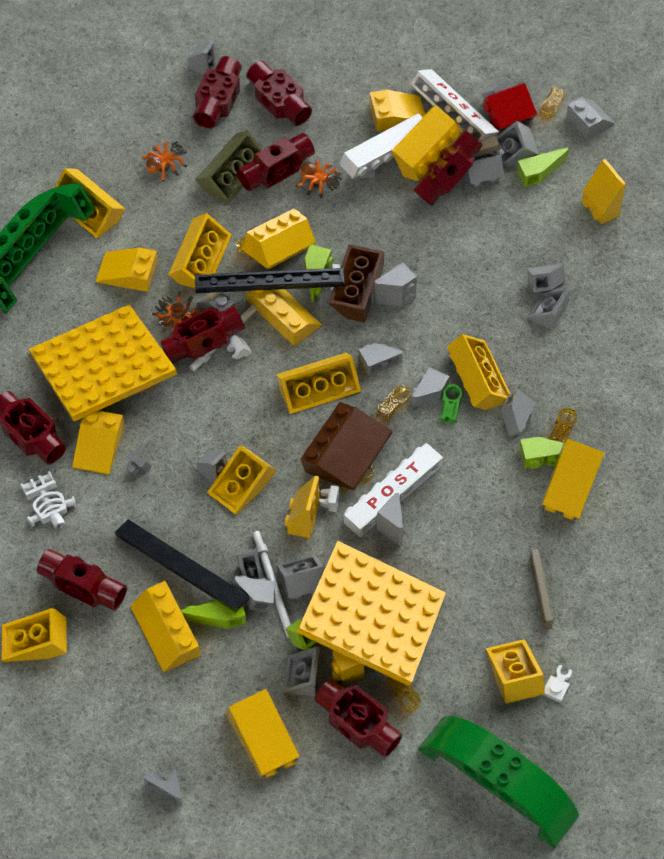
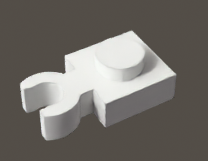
[543,665,572,703]

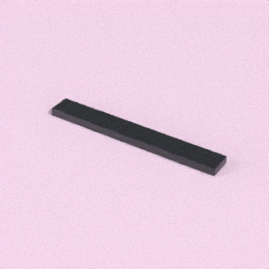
[195,268,344,293]
[115,519,249,612]

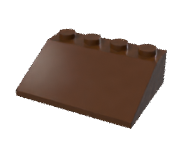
[300,402,393,490]

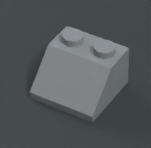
[566,97,615,140]
[495,121,539,168]
[464,153,505,186]
[373,263,417,306]
[277,555,324,599]

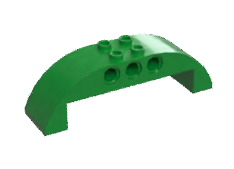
[0,184,95,314]
[418,716,579,848]

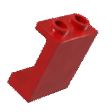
[483,83,538,131]

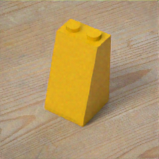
[541,437,605,520]
[225,689,300,778]

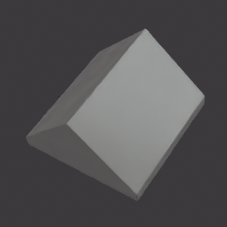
[526,287,571,330]
[377,493,403,546]
[283,646,320,697]

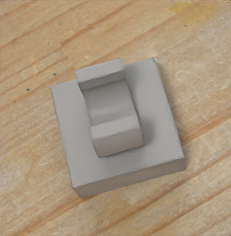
[127,451,152,476]

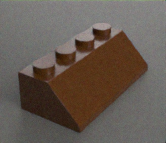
[329,244,384,323]

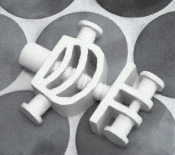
[20,471,77,530]

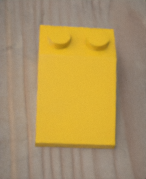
[369,90,426,131]
[581,159,626,224]
[96,248,158,292]
[72,411,125,475]
[207,445,277,515]
[284,476,319,538]
[2,608,67,662]
[486,639,545,704]
[331,650,364,687]

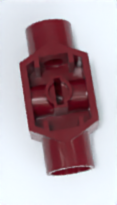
[193,56,242,129]
[246,60,312,126]
[413,129,483,206]
[237,133,315,191]
[160,305,245,364]
[0,391,66,465]
[37,549,127,611]
[314,678,403,758]

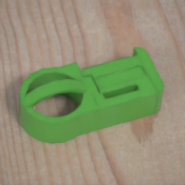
[439,384,462,423]

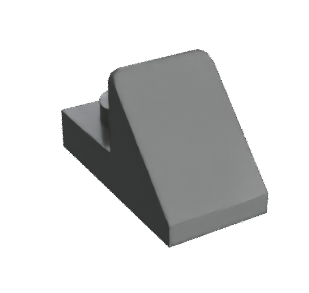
[144,769,183,806]

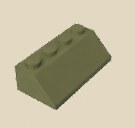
[195,130,262,204]

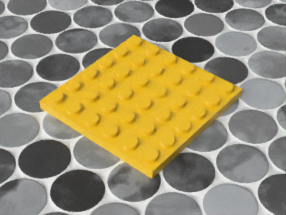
[29,304,177,422]
[297,541,446,686]

